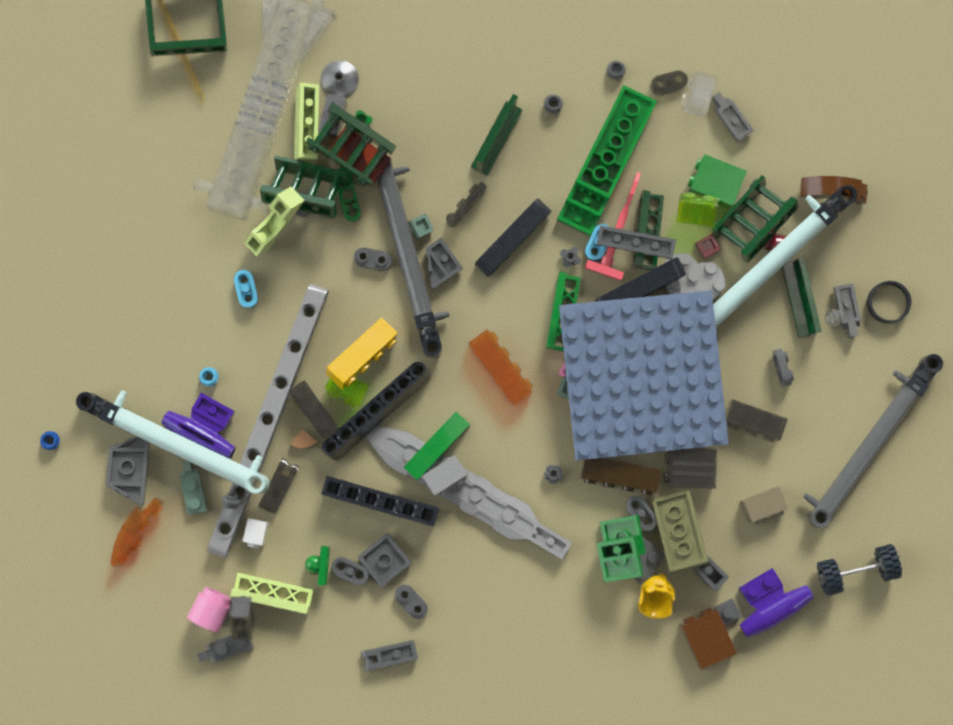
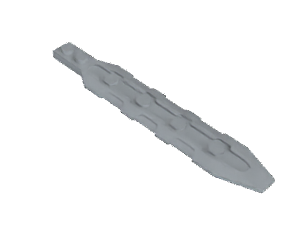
[366,426,572,559]

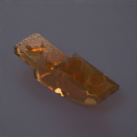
[110,498,164,567]

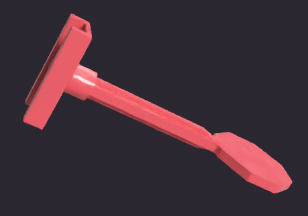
[584,172,641,281]

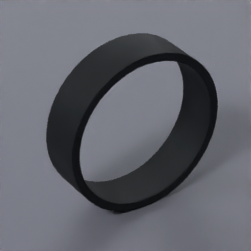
[867,281,912,324]

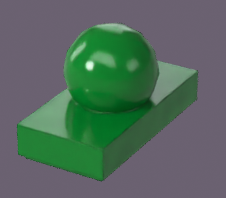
[305,545,330,586]

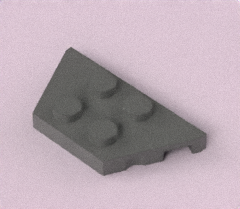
[106,437,150,506]

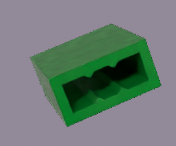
[687,154,747,209]

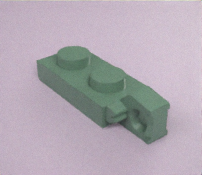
[180,461,208,515]

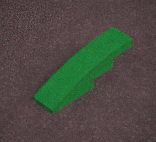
[403,412,470,481]

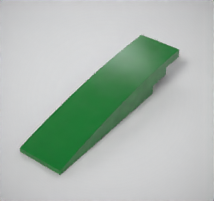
[556,85,657,237]

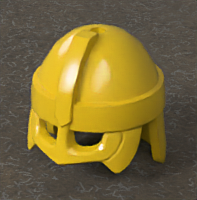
[638,573,675,619]

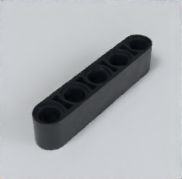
[474,198,552,277]
[594,257,686,302]

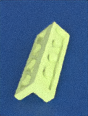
[230,573,314,614]

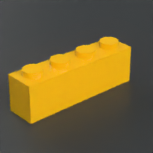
[326,318,398,389]

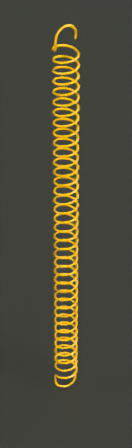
[155,0,204,103]

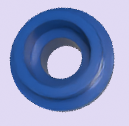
[40,431,60,450]

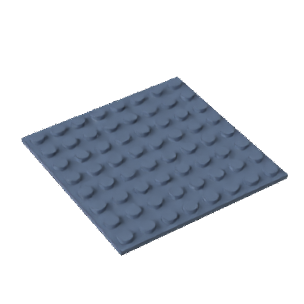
[559,290,729,460]

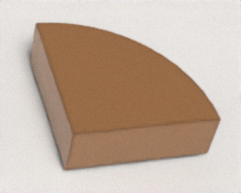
[290,429,317,448]

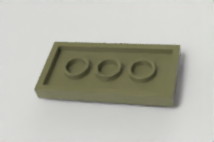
[652,489,709,574]

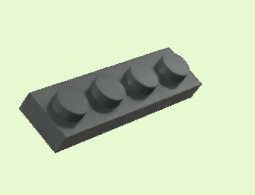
[596,225,676,260]

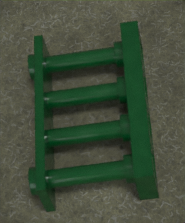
[306,102,397,186]
[260,156,349,219]
[711,175,799,263]

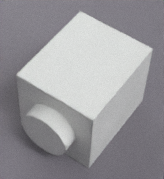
[243,518,269,548]

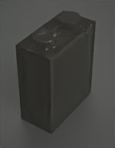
[664,449,717,489]

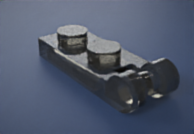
[446,182,487,227]
[258,458,300,515]

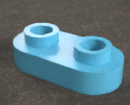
[585,224,609,261]
[234,270,258,308]

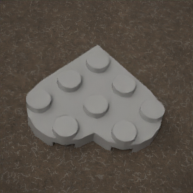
[664,253,725,299]

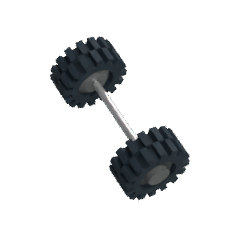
[817,544,903,596]

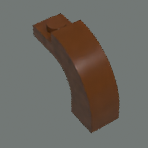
[800,176,868,204]

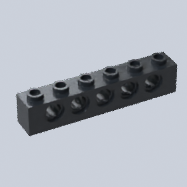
[321,476,439,527]

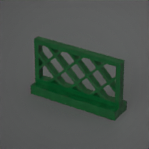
[471,94,523,176]

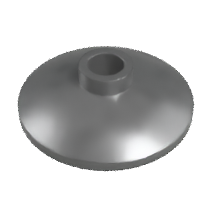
[321,61,359,97]

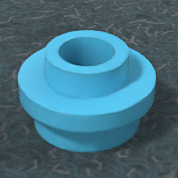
[199,367,219,387]

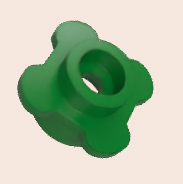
[354,110,373,126]

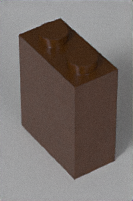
[680,607,737,670]

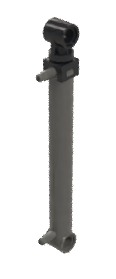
[374,155,449,358]
[803,354,943,528]

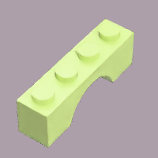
[244,187,305,256]

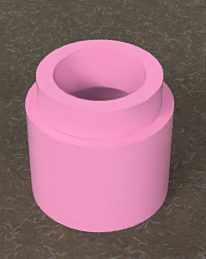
[187,587,232,632]

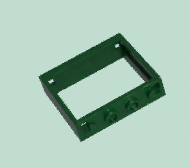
[145,0,227,57]

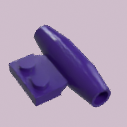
[161,393,236,459]
[739,568,814,638]

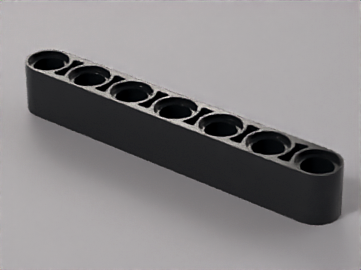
[322,361,431,460]

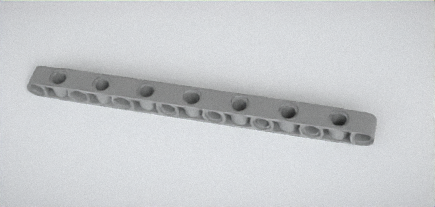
[207,283,329,558]

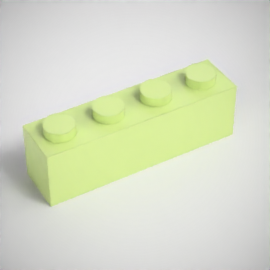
[294,83,319,164]

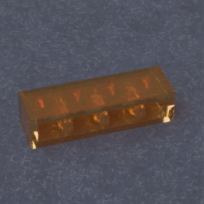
[468,329,533,406]

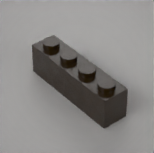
[580,458,662,496]

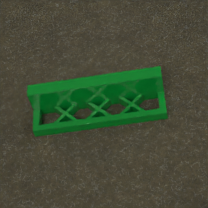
[546,272,581,352]

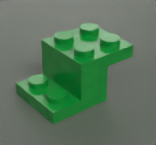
[597,515,646,582]

